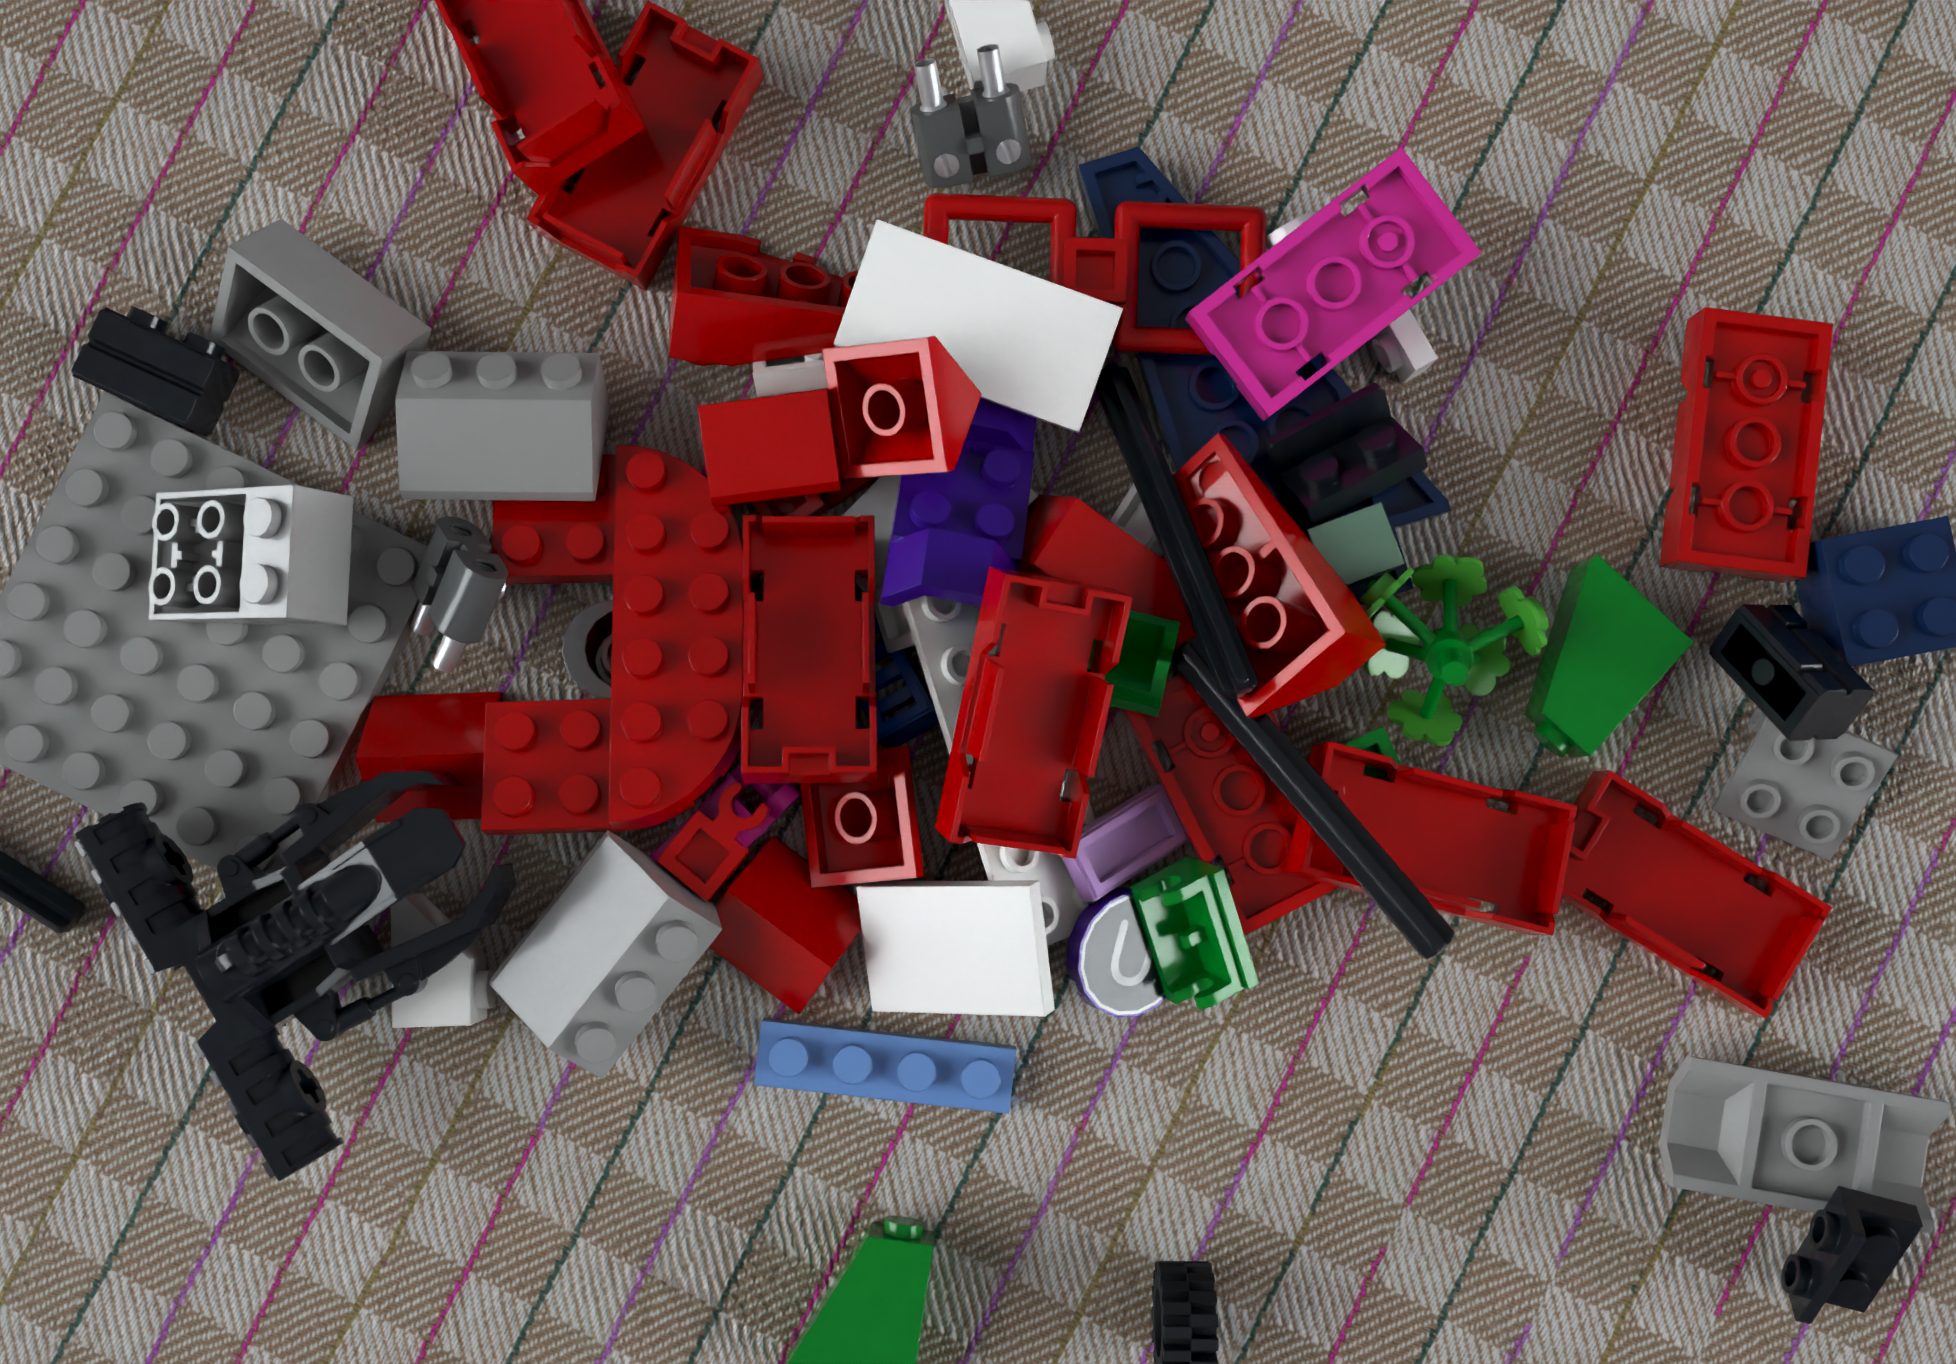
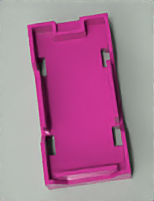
[1185,147,1482,421]

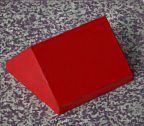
[822,336,982,479]
[697,389,841,507]
[355,692,504,822]
[800,745,924,888]
[709,836,862,1014]

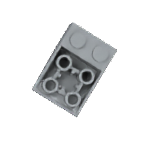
[148,484,354,626]

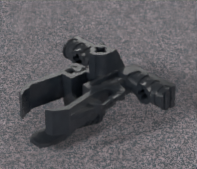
[74,771,516,1182]

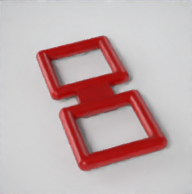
[923,193,1267,355]

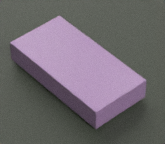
[1061,784,1190,902]

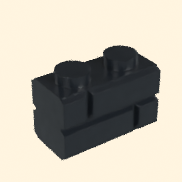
[71,306,240,437]
[1709,604,1874,741]

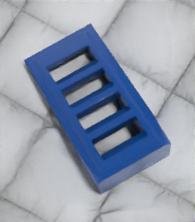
[858,615,939,748]

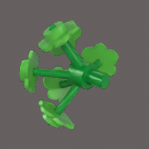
[1360,555,1549,746]

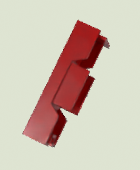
[435,0,645,196]
[526,1,764,291]
[1659,307,1833,583]
[741,515,877,784]
[935,566,1133,859]
[1120,674,1354,936]
[1285,741,1578,936]
[1561,770,1833,1019]

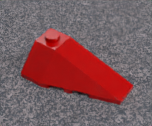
[669,226,858,366]
[1173,433,1386,718]

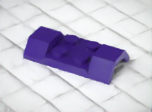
[880,398,1037,608]

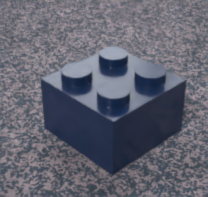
[1795,516,1956,667]

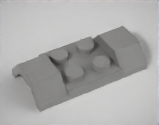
[1659,1055,1951,1234]

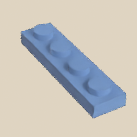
[754,1018,1016,1114]

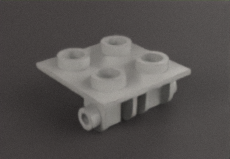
[1711,708,1898,861]

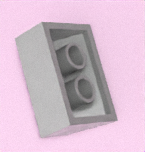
[209,219,432,450]
[395,351,611,501]
[490,830,722,1079]

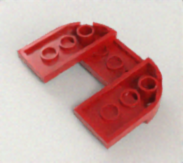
[481,445,744,835]

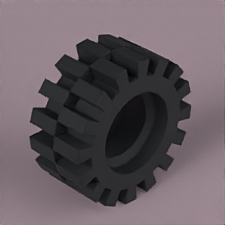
[1152,1261,1219,1364]

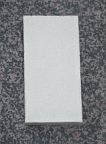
[833,219,1123,433]

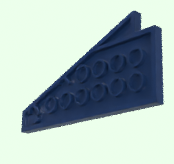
[1078,147,1451,605]

